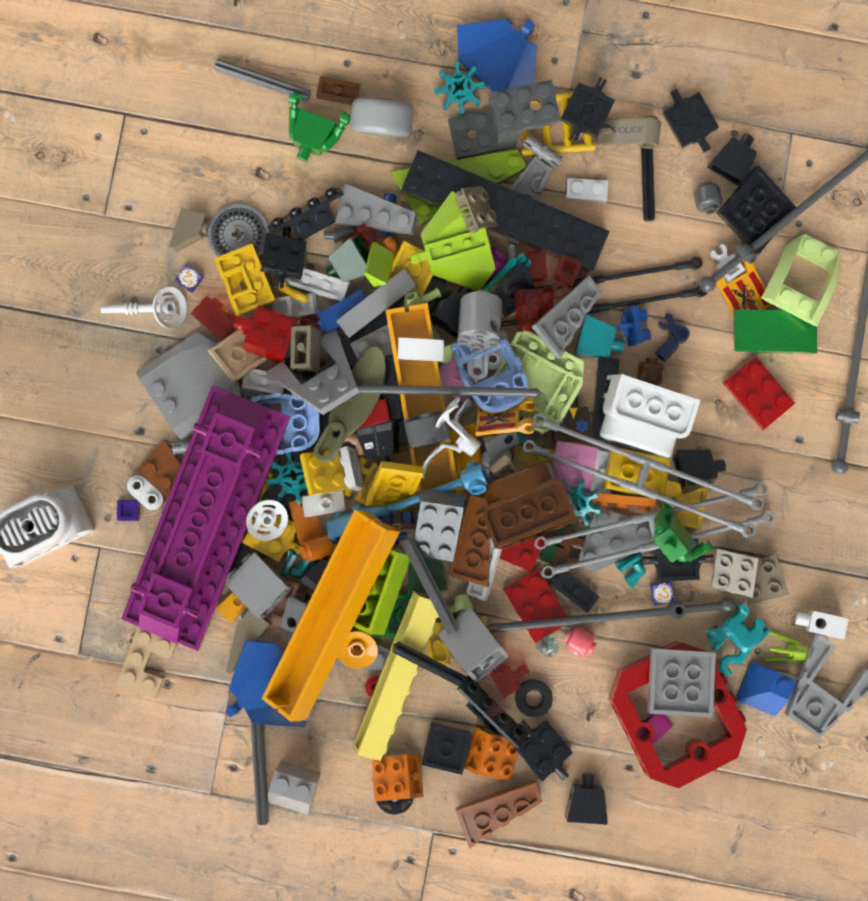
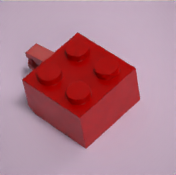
[234,305,298,363]

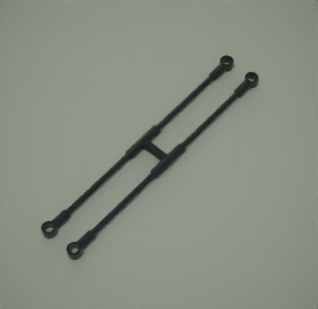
[501,256,708,327]

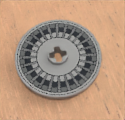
[208,204,269,258]

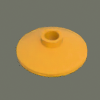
[337,631,378,669]

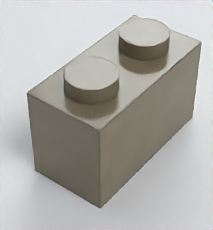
[290,326,321,372]

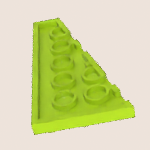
[391,149,527,227]

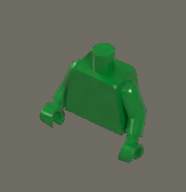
[288,93,351,162]
[653,496,713,562]

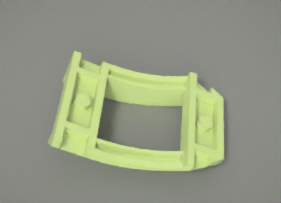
[761,234,841,326]

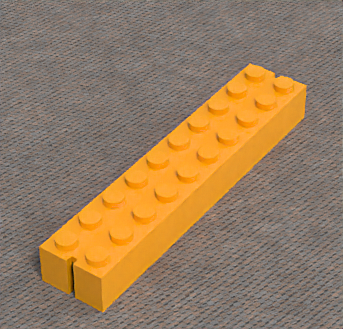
[386,303,460,494]
[261,510,400,722]

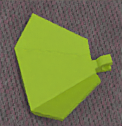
[410,191,495,291]

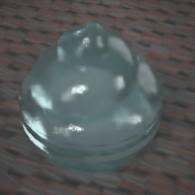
[535,636,558,657]

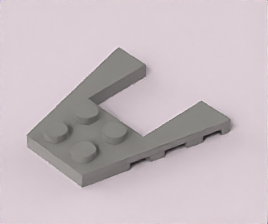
[266,329,359,415]
[784,633,868,738]

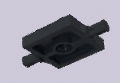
[561,77,615,143]
[663,89,719,153]
[260,226,307,289]
[641,538,714,581]
[514,720,573,782]

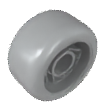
[350,98,413,138]

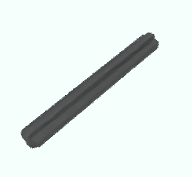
[214,59,311,102]
[401,537,459,635]
[251,722,269,825]

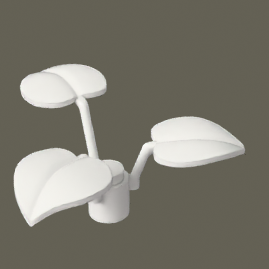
[422,397,482,479]

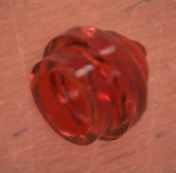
[299,315,319,329]

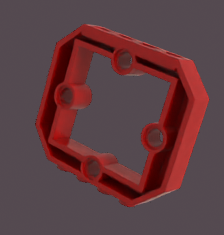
[608,641,747,789]

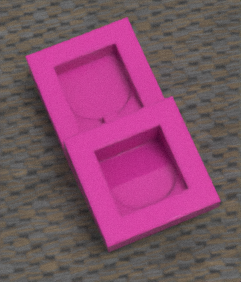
[638,714,673,745]

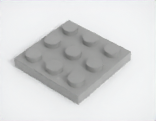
[648,648,716,718]

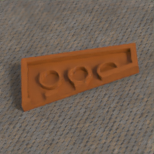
[136,440,181,499]
[448,494,490,587]
[456,780,542,849]

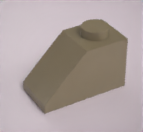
[169,208,210,252]

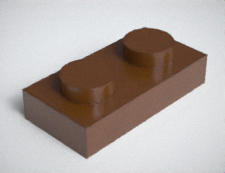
[316,76,360,105]

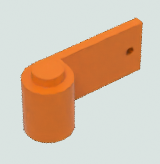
[288,499,333,562]

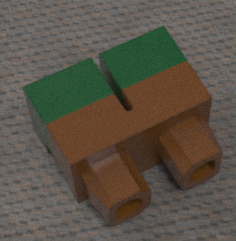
[538,527,586,565]

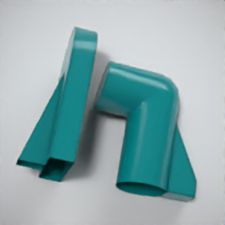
[280,549,317,578]
[615,552,646,589]

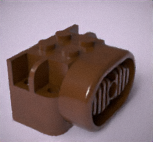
[483,461,583,550]

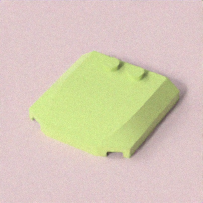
[494,327,584,435]

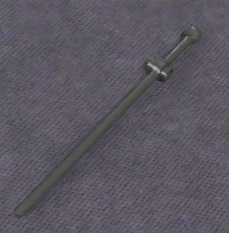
[699,150,868,292]
[832,257,868,474]
[297,378,540,401]
[487,597,735,633]

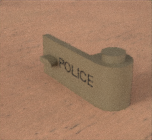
[597,115,661,149]

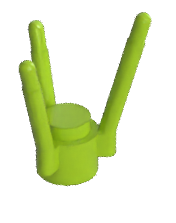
[763,629,808,663]

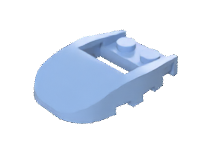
[452,337,528,413]
[250,393,320,454]

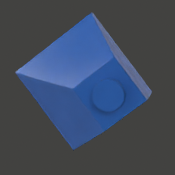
[736,661,797,716]

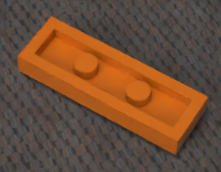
[591,493,656,511]

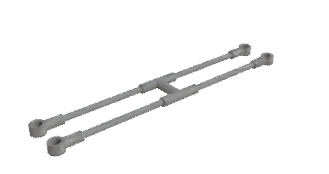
[522,413,765,538]
[534,483,775,578]

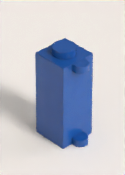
[315,286,365,333]

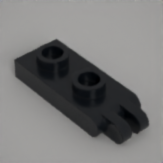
[545,565,600,613]

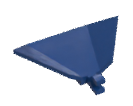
[457,19,537,92]
[225,640,306,728]

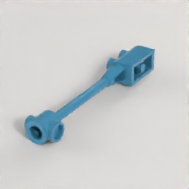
[327,461,489,545]

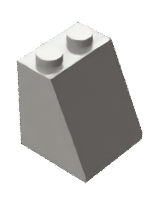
[225,552,293,618]
[438,608,509,683]
[268,761,321,815]

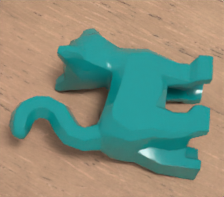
[706,603,771,676]

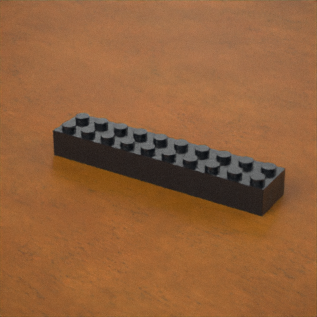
[402,150,610,272]

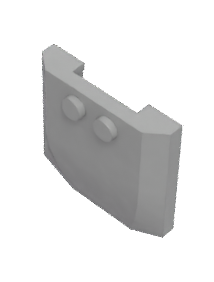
[136,332,242,440]

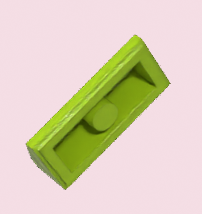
[364,242,394,287]

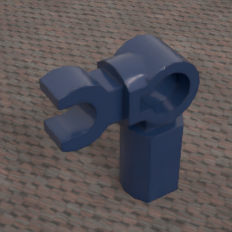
[655,313,690,362]

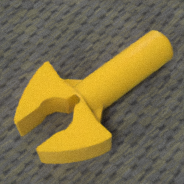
[274,282,309,303]

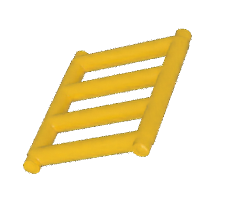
[521,92,596,156]

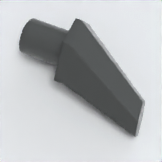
[324,227,356,244]

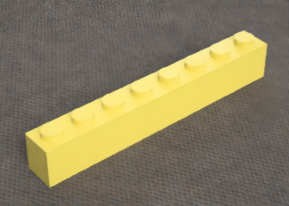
[352,591,439,761]

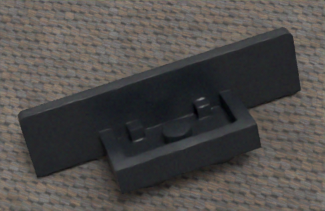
[268,187,344,240]
[457,675,528,749]

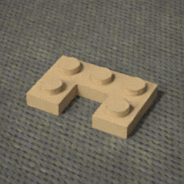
[116,626,177,699]

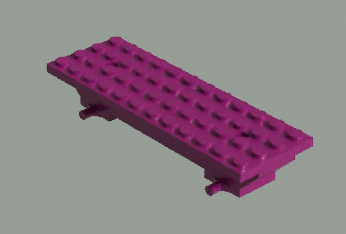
[121,385,291,651]

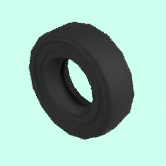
[515,679,553,718]

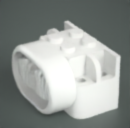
[600,374,701,458]
[0,486,95,568]

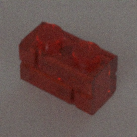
[191,296,238,341]

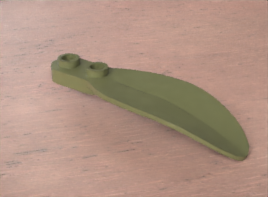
[314,347,386,463]

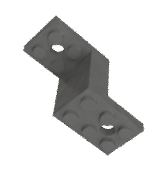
[448,80,561,160]

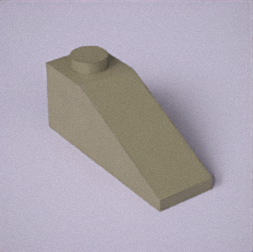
[226,609,272,674]

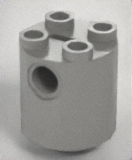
[457,290,502,352]

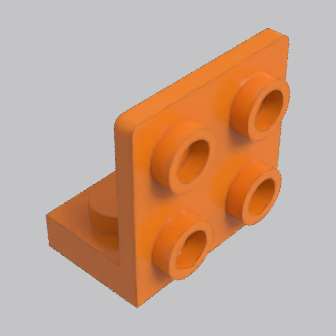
[464,727,518,781]
[372,754,424,801]

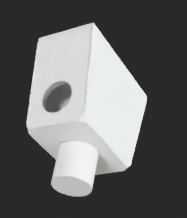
[795,610,849,640]

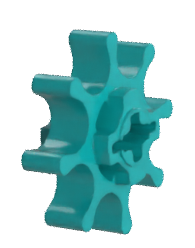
[434,62,485,115]
[268,452,307,504]
[561,478,602,526]

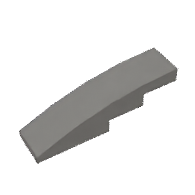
[336,269,417,338]

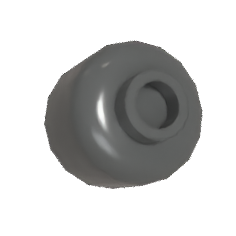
[694,182,723,214]

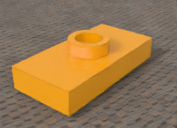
[216,593,247,623]

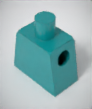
[574,315,625,358]

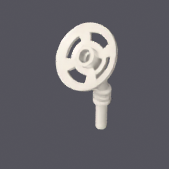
[100,287,187,328]
[246,500,288,541]

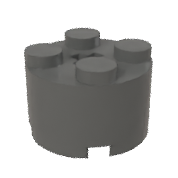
[403,410,451,449]

